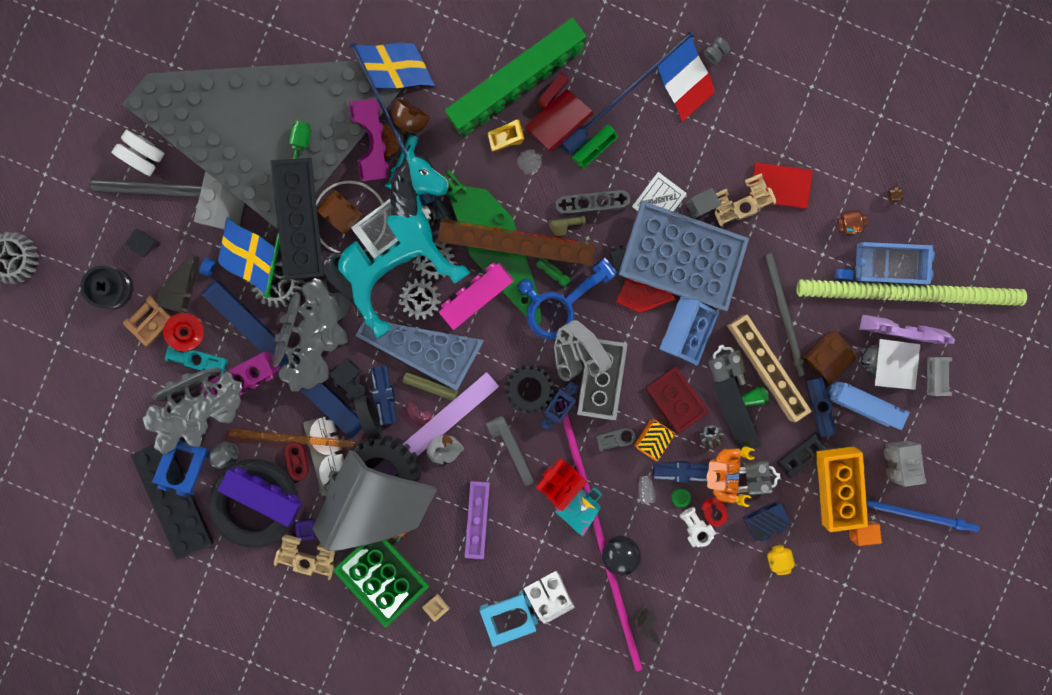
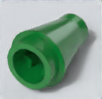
[742,386,769,406]

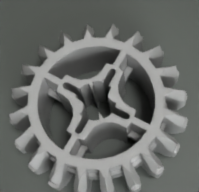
[0,232,40,284]
[250,256,304,308]

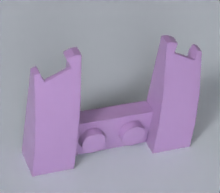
[859,315,955,344]

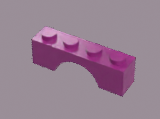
[348,99,389,181]

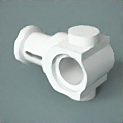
[680,507,716,548]

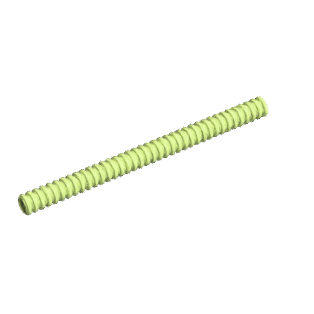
[797,279,1027,306]

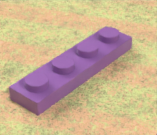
[465,481,490,559]

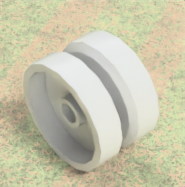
[111,129,165,176]

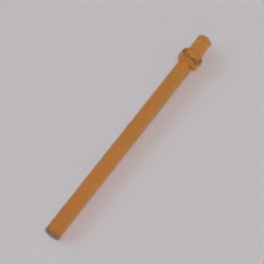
[229,428,356,448]

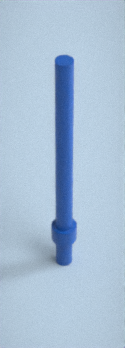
[866,500,980,533]

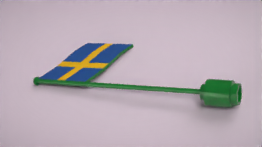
[218,120,312,298]

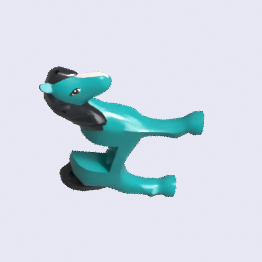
[323,149,470,339]

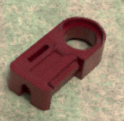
[537,72,569,109]

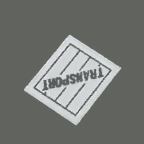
[632,172,687,211]

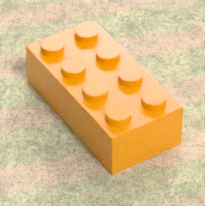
[816,446,868,532]

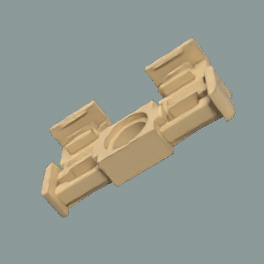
[715,173,776,228]
[274,534,336,580]

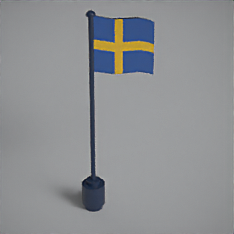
[350,42,437,207]

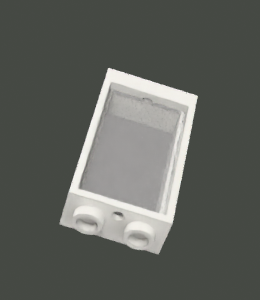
[352,199,432,258]

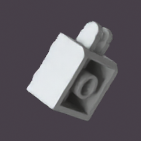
[884,440,926,487]

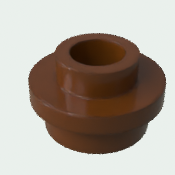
[889,185,904,205]

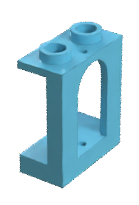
[480,591,539,647]

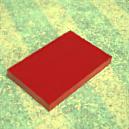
[751,163,813,209]

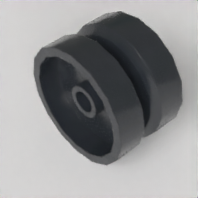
[80,265,134,309]

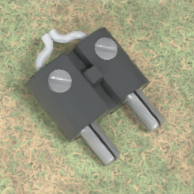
[708,345,746,385]
[738,461,780,496]

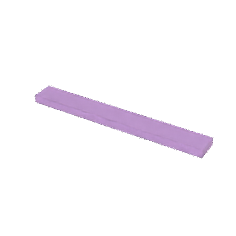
[373,372,499,476]

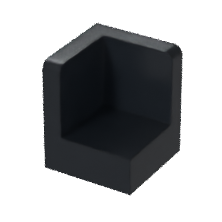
[124,229,161,257]

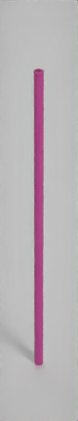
[557,396,643,671]

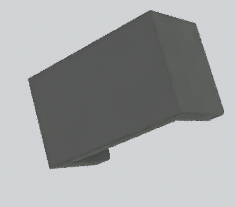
[686,187,721,219]

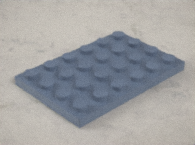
[618,201,749,312]

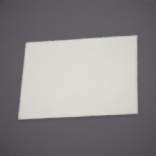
[875,339,920,389]

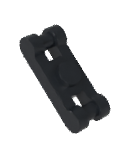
[777,432,828,478]

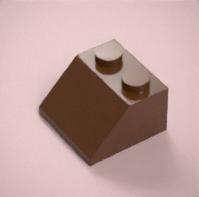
[802,331,856,385]

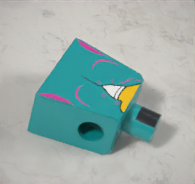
[555,487,602,536]

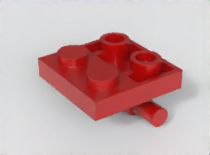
[535,458,587,511]

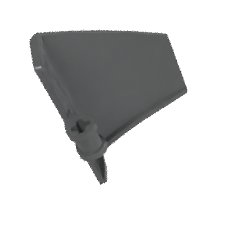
[313,450,437,551]

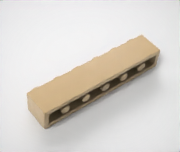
[726,314,812,422]

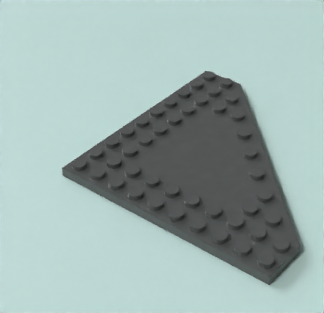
[122,61,404,229]

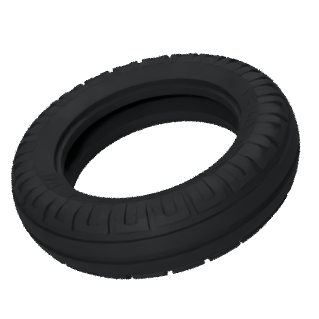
[209,459,298,548]

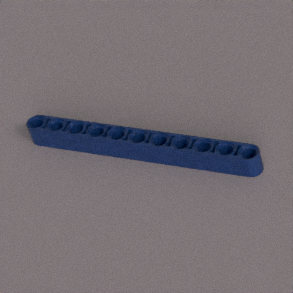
[202,279,362,438]

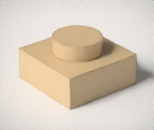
[422,594,450,622]

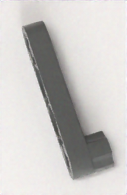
[556,190,631,215]
[486,415,534,486]

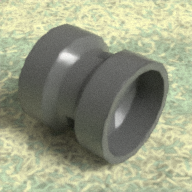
[704,37,731,65]

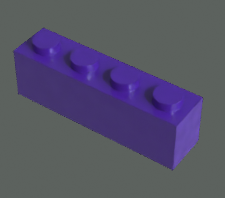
[217,467,303,527]

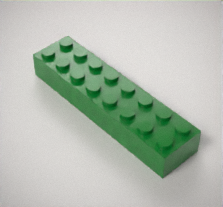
[445,17,587,137]

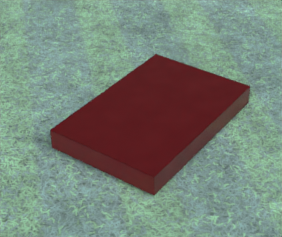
[525,89,593,153]
[645,366,709,434]

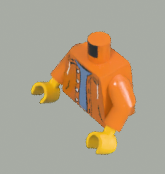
[706,446,755,507]

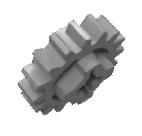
[413,238,455,280]
[399,278,441,320]

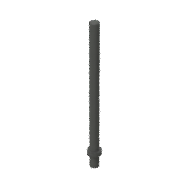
[765,253,806,376]

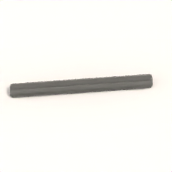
[90,180,202,197]

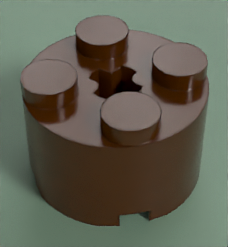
[317,189,363,234]

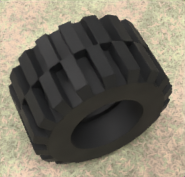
[505,365,554,414]

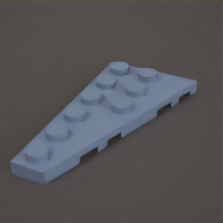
[356,320,484,391]

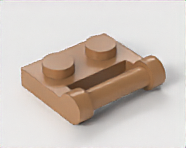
[123,295,172,347]

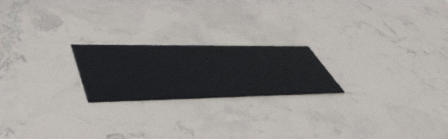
[712,377,761,450]

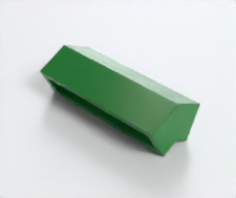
[572,124,619,169]

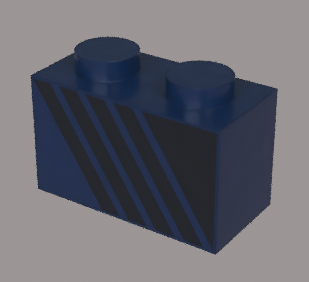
[743,501,791,541]

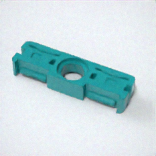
[165,346,228,375]

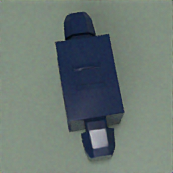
[541,382,578,430]

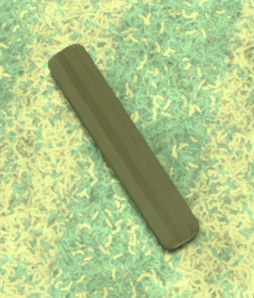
[403,372,458,401]

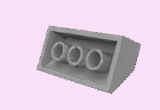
[194,171,245,230]

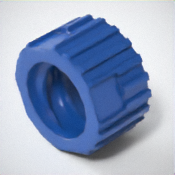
[199,258,216,277]
[835,269,853,281]

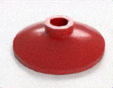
[163,313,204,351]

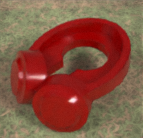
[701,497,728,527]

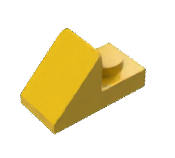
[487,120,524,151]

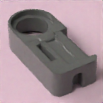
[596,427,635,452]

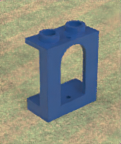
[152,441,210,497]

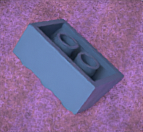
[660,297,719,365]

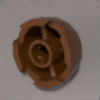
[391,98,430,135]

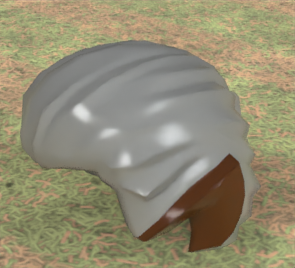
[427,435,464,465]

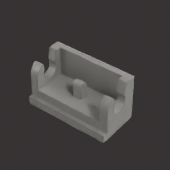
[927,357,952,396]

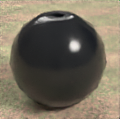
[602,535,641,576]

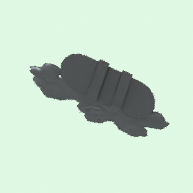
[272,277,351,392]
[142,368,242,454]

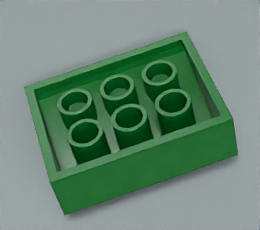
[333,539,429,628]

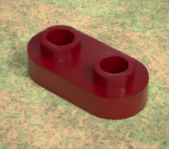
[285,442,309,481]

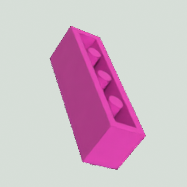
[439,262,514,330]

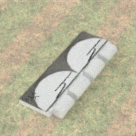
[303,417,344,496]

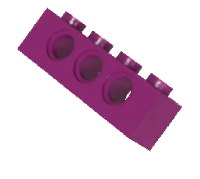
[200,350,281,396]

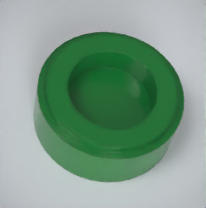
[671,488,691,508]

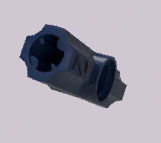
[370,365,397,425]
[805,377,837,437]
[652,461,709,482]

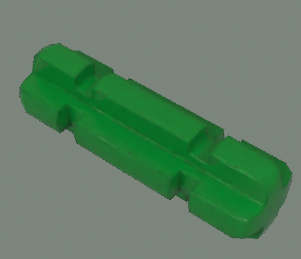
[536,258,571,287]

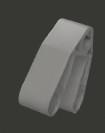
[554,320,612,381]

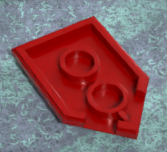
[616,278,676,313]

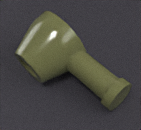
[549,215,586,236]

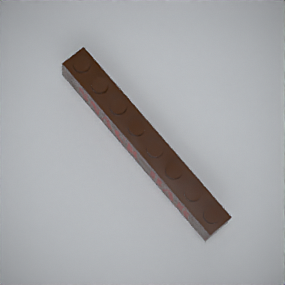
[438,219,595,266]

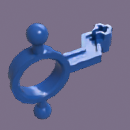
[518,258,617,339]

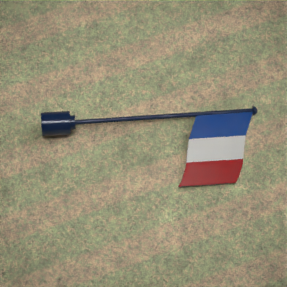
[560,32,715,155]

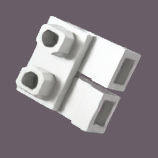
[524,571,575,624]

